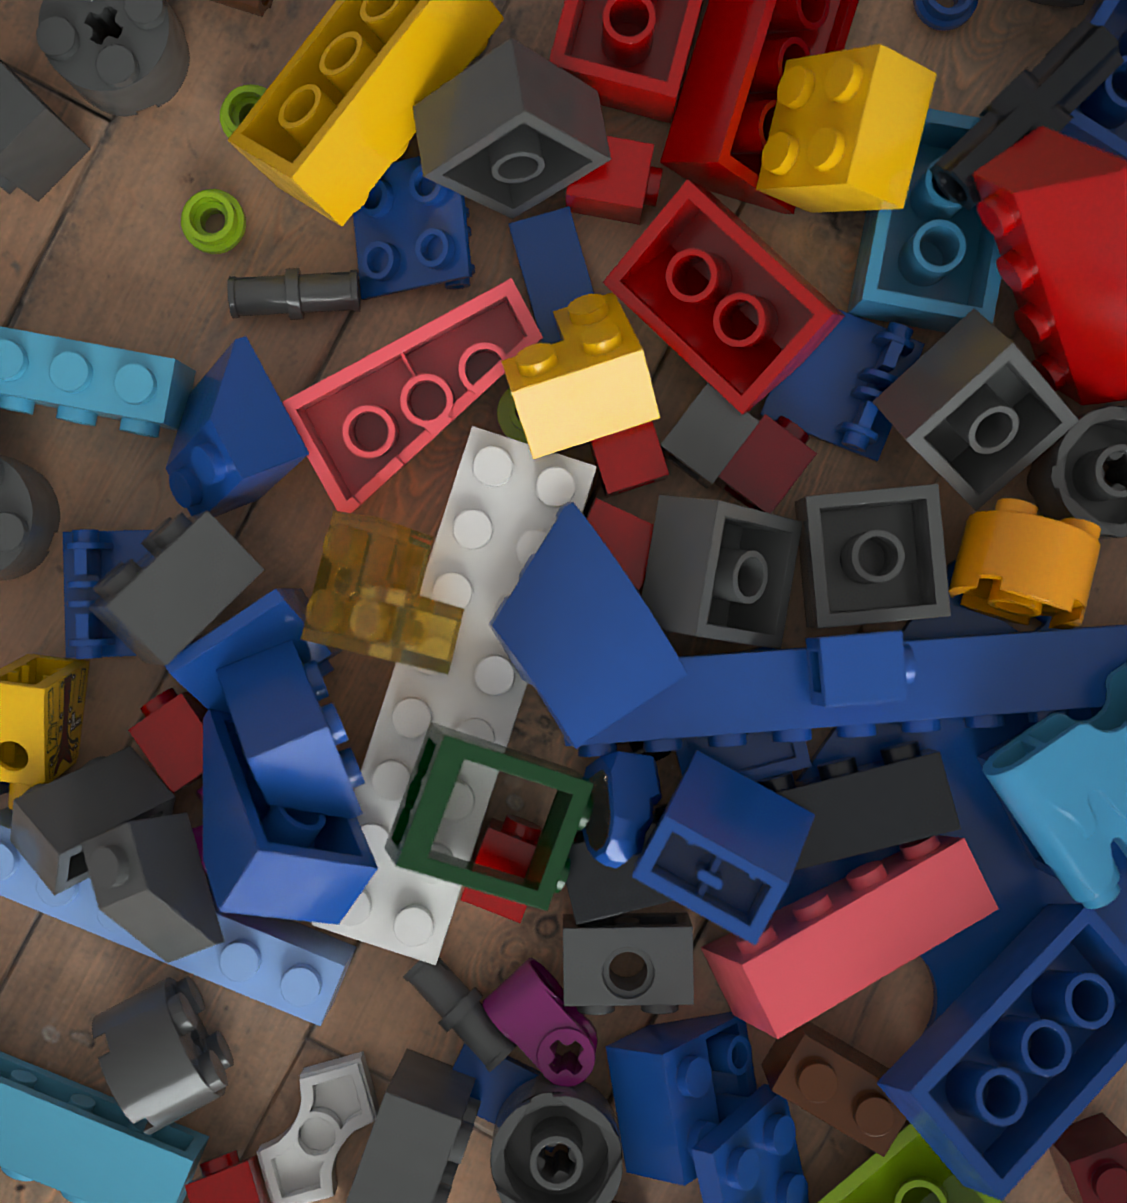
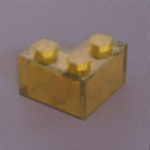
[300,511,464,675]

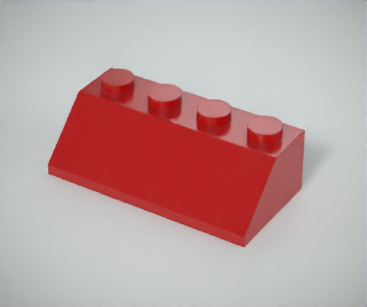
[660,0,859,214]
[972,126,1127,406]

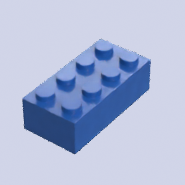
[876,904,1127,1201]

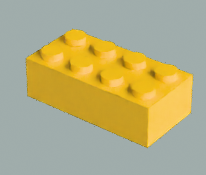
[227,0,505,227]

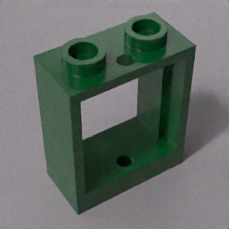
[384,722,594,911]

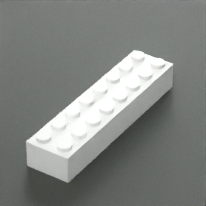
[311,426,597,965]

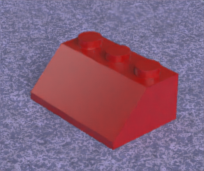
[602,179,845,415]

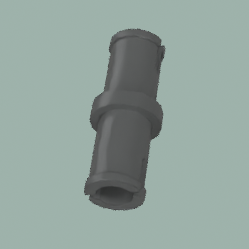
[227,268,361,320]
[403,957,517,1072]

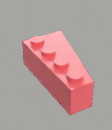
[282,278,543,521]
[700,835,999,1039]

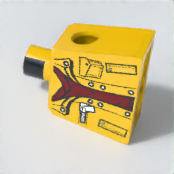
[0,654,90,810]

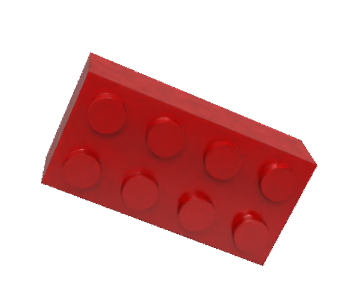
[549,0,704,124]

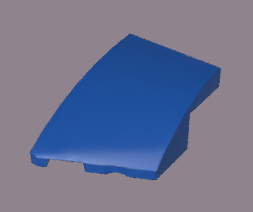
[489,502,688,749]

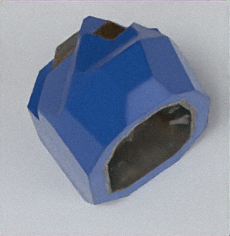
[582,751,662,869]

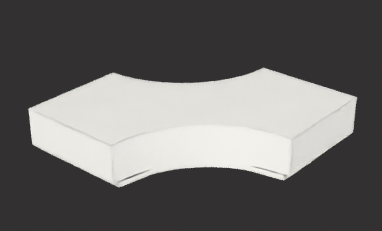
[256,1051,380,1203]

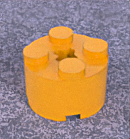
[949,498,1101,629]

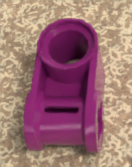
[483,958,598,1087]

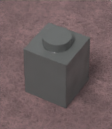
[660,383,759,489]

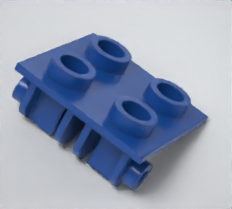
[353,156,475,300]
[760,309,925,462]
[63,529,193,659]

